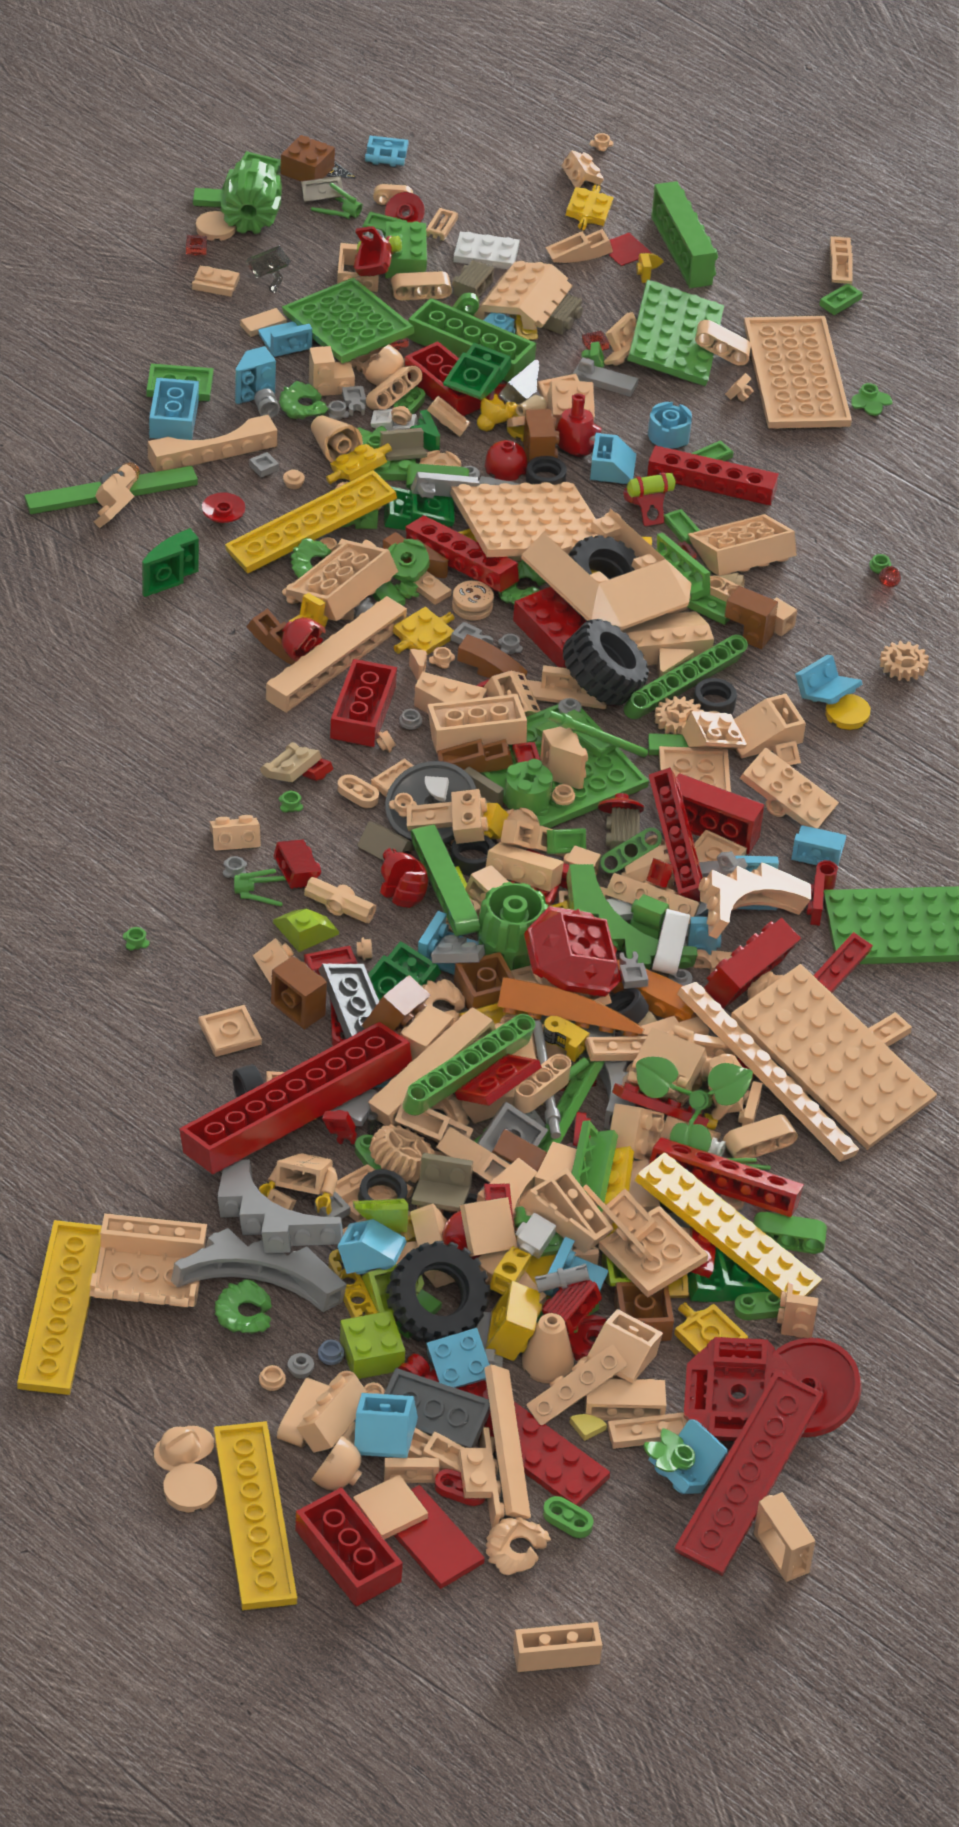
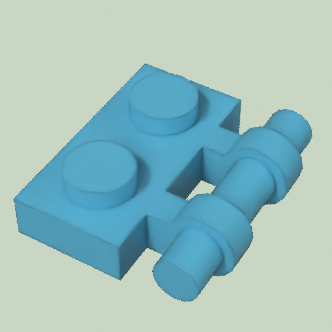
[365,136,409,167]

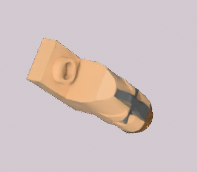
[94,462,140,528]

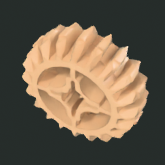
[369,1124,435,1183]

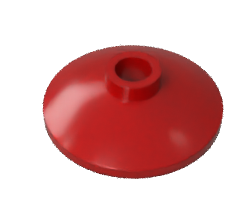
[385,192,425,223]
[202,492,246,523]
[598,793,644,814]

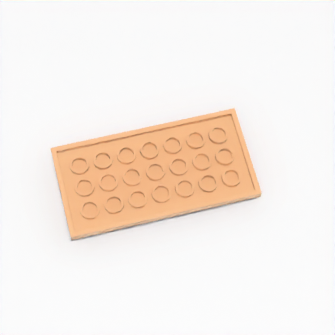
[744,316,852,429]
[731,964,937,1150]

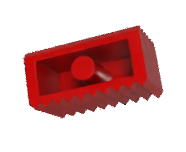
[273,839,321,889]
[542,1280,602,1334]

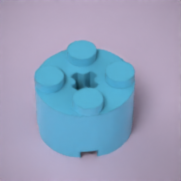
[648,402,692,449]

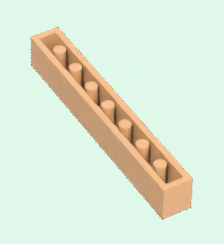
[266,596,407,713]

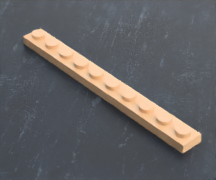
[677,982,859,1162]

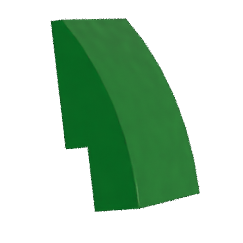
[443,343,512,400]
[384,486,454,530]
[142,528,199,597]
[368,941,441,1001]
[687,1247,770,1302]

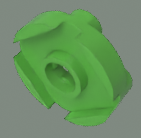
[388,539,430,582]

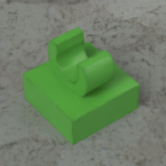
[581,342,605,368]

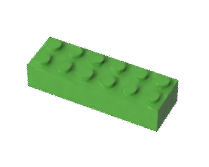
[651,181,718,288]
[408,298,536,384]

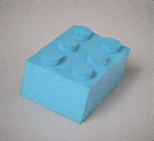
[149,378,199,440]

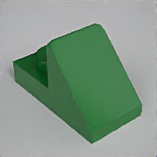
[410,410,440,451]

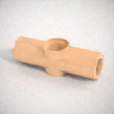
[304,877,376,923]

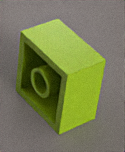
[340,1311,405,1379]

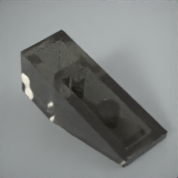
[498,359,539,405]

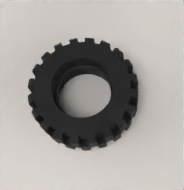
[568,535,639,613]
[563,619,649,706]
[386,1241,490,1344]

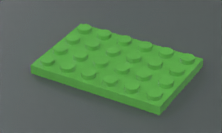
[282,277,414,363]
[627,279,724,387]
[823,886,959,964]

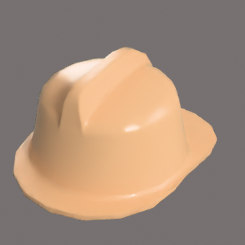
[154,1426,214,1471]

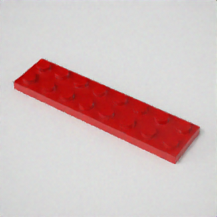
[424,1368,610,1507]
[675,1370,824,1576]

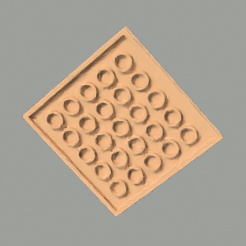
[450,482,597,557]

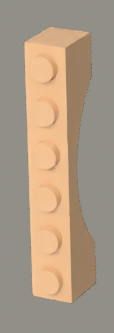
[148,415,277,472]

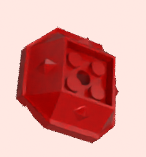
[524,906,622,997]
[684,1337,793,1441]

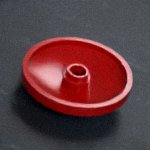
[776,1338,862,1437]

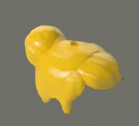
[477,394,517,432]

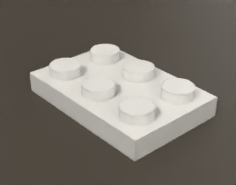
[454,232,520,269]

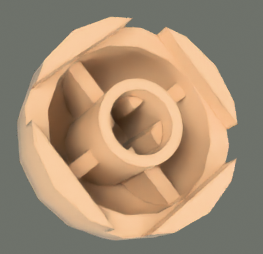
[365,344,404,386]
[311,1436,362,1491]

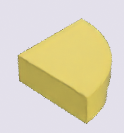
[570,1414,607,1441]

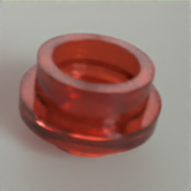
[879,566,901,587]

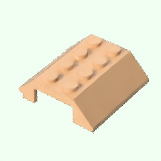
[474,261,572,330]
[90,1214,207,1307]

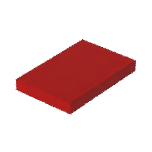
[455,1054,542,1106]

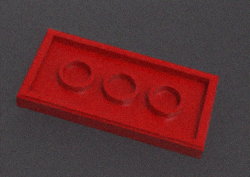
[393,1485,485,1589]

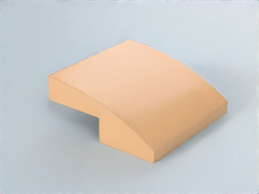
[334,1164,398,1222]

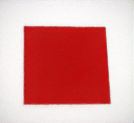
[608,232,653,266]

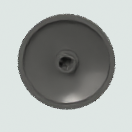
[385,761,476,844]

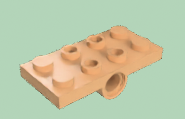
[740,747,839,829]

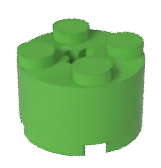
[505,759,553,813]

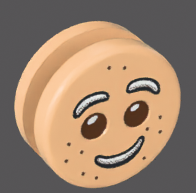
[452,581,494,621]

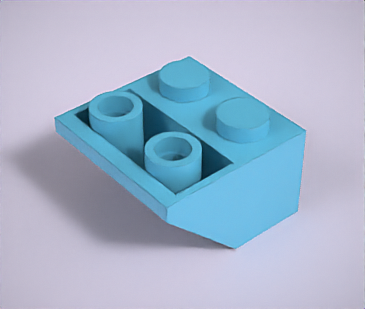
[235,346,276,404]
[590,433,636,484]
[338,1219,406,1274]
[354,1393,418,1458]

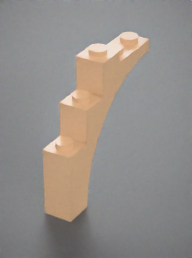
[698,862,811,939]
[477,1158,547,1311]

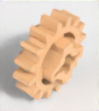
[880,641,929,681]
[655,696,704,735]

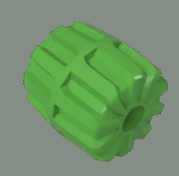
[221,158,282,234]
[477,882,549,971]

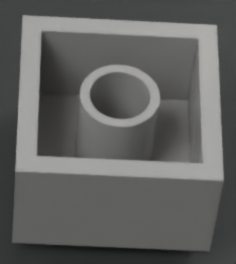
[477,1102,548,1165]

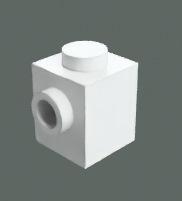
[516,1212,556,1259]

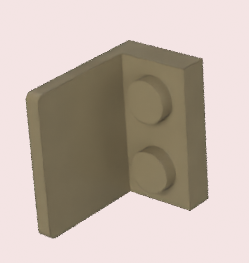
[412,1153,473,1212]

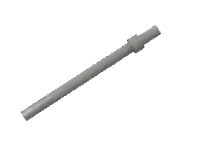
[533,1021,561,1139]

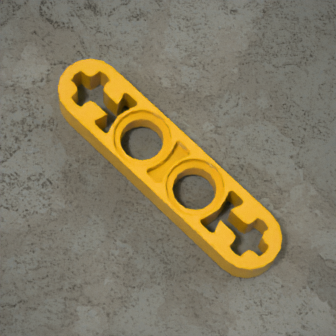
[328,1249,378,1318]

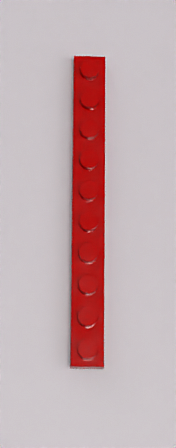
[737,932,873,1082]

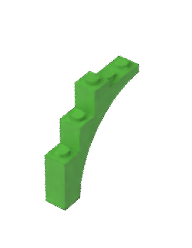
[566,864,698,970]

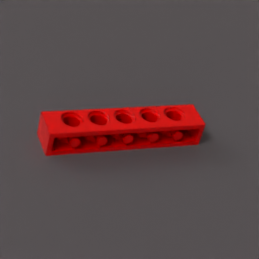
[647,445,779,506]
[406,516,519,592]
[649,767,703,902]
[649,1137,804,1217]

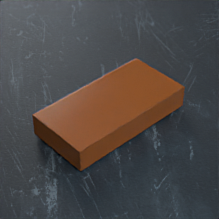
[492,1129,547,1172]

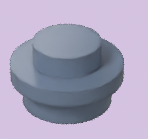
[318,1340,344,1365]

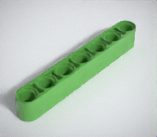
[624,635,748,720]
[411,824,480,937]
[402,1014,536,1116]

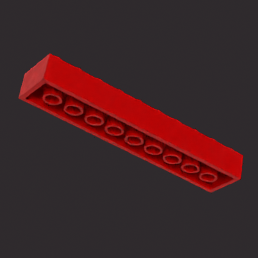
[179,1022,412,1174]

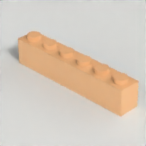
[368,1007,496,1127]

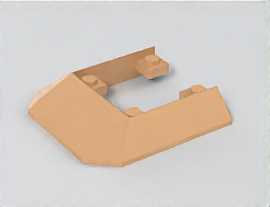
[521,508,691,630]

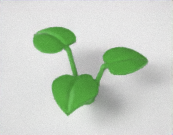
[636,1056,753,1152]

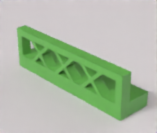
[656,532,710,601]
[572,1120,618,1212]

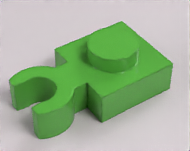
[342,508,378,529]

